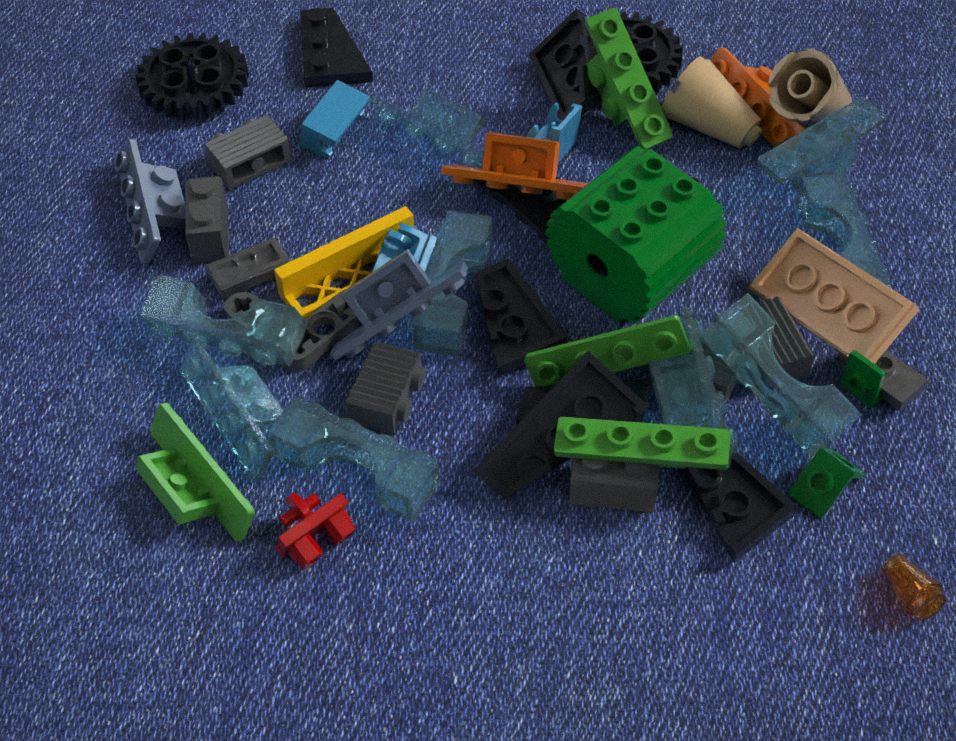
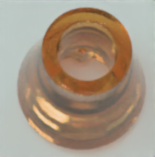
[882,554,946,620]

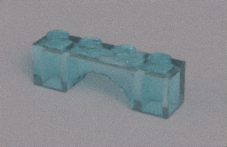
[796,171,890,287]
[407,210,492,357]
[139,274,308,367]
[701,293,862,458]
[267,396,439,522]

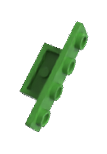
[585,8,673,149]
[524,315,690,386]
[135,402,255,542]
[554,417,731,470]

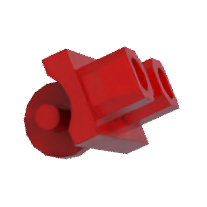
[275,492,356,570]

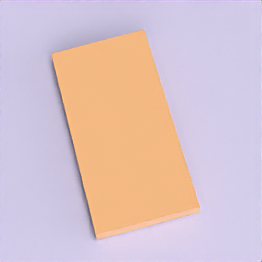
[748,228,919,364]

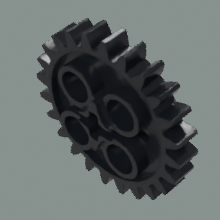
[586,11,683,93]
[135,33,249,120]

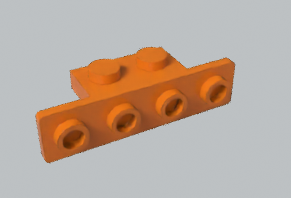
[710,47,807,156]
[441,132,588,199]

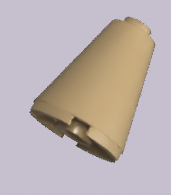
[768,48,852,123]
[661,56,762,149]

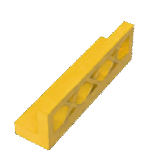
[274,206,431,323]

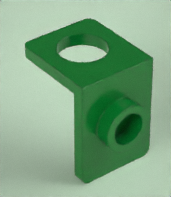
[840,350,886,409]
[789,447,865,517]

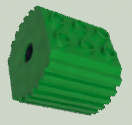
[546,146,726,324]

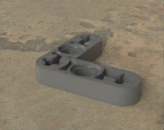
[225,289,362,372]

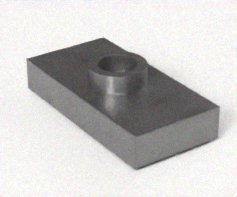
[206,237,290,299]
[837,350,928,411]

